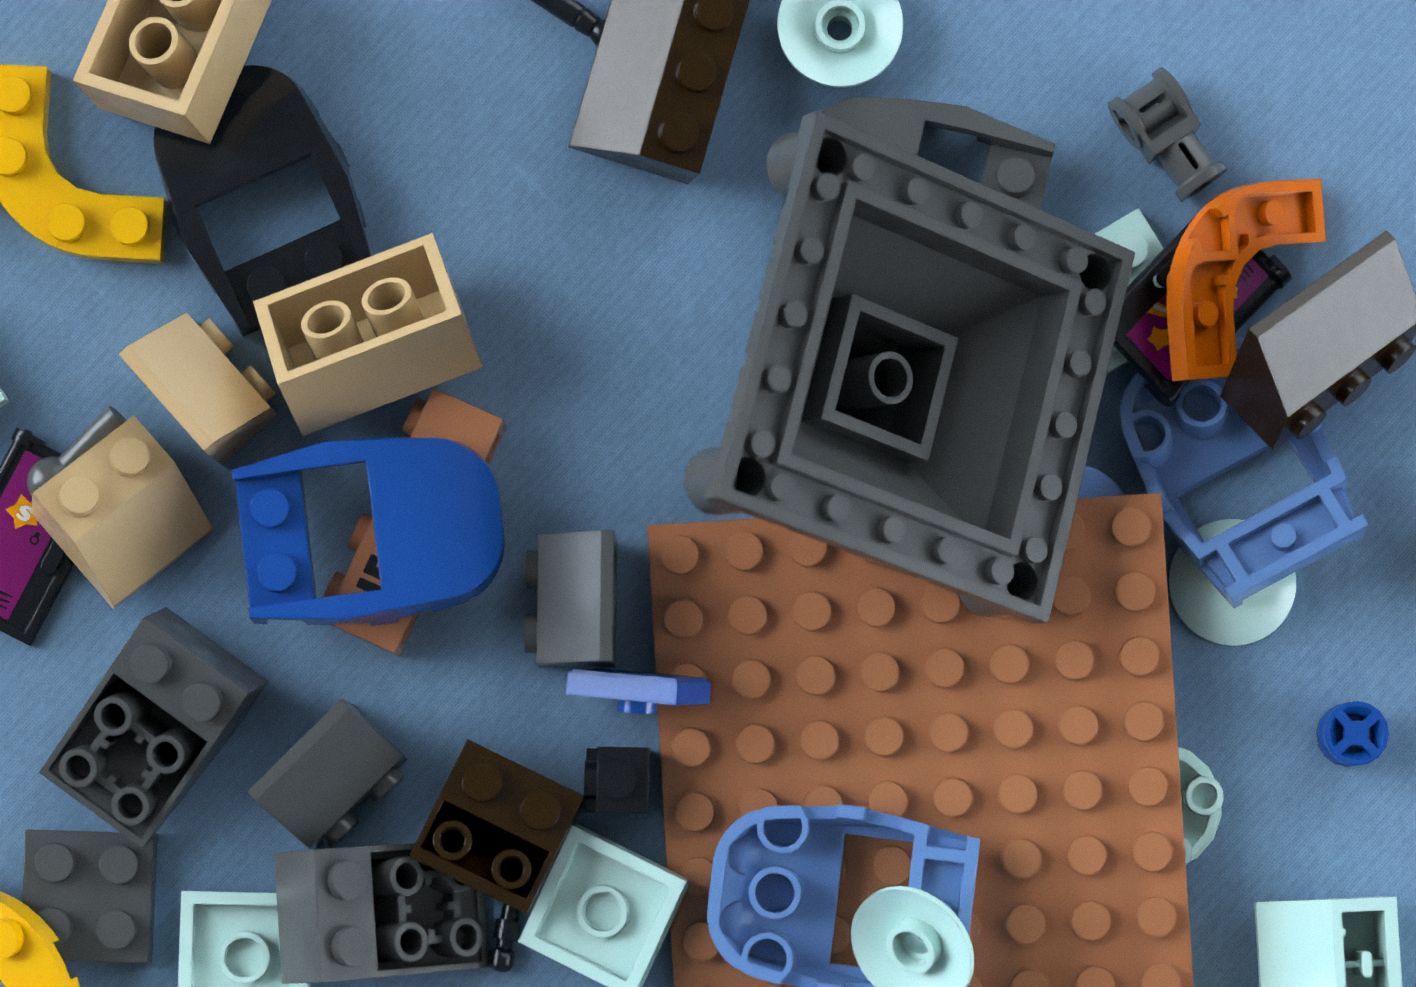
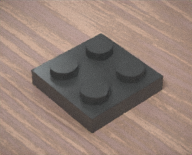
[22,829,158,963]

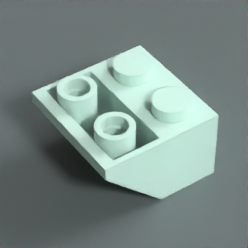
[1254,896,1402,987]

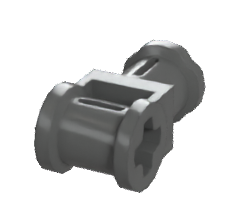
[1108,67,1227,202]

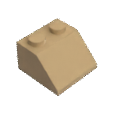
[119,312,278,465]
[31,415,213,609]

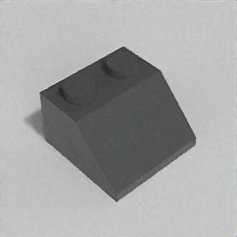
[525,530,617,668]
[247,699,407,849]

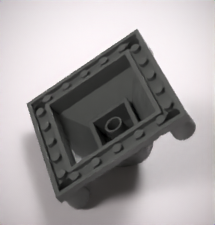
[684,111,1135,624]

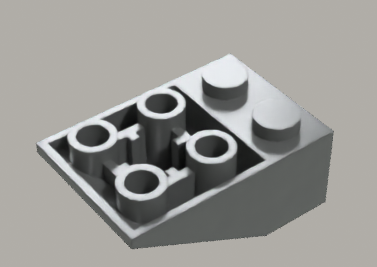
[39,607,268,848]
[274,843,489,984]

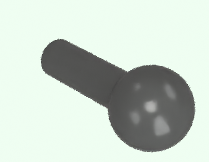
[27,406,127,497]

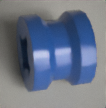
[1316,701,1389,767]

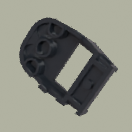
[153,65,371,337]

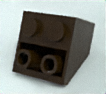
[409,739,585,914]

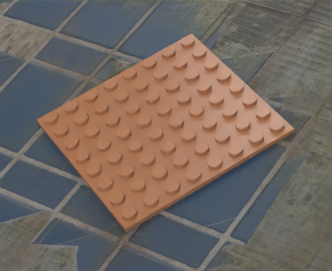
[647,493,1194,987]

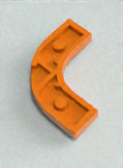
[1166,179,1326,381]

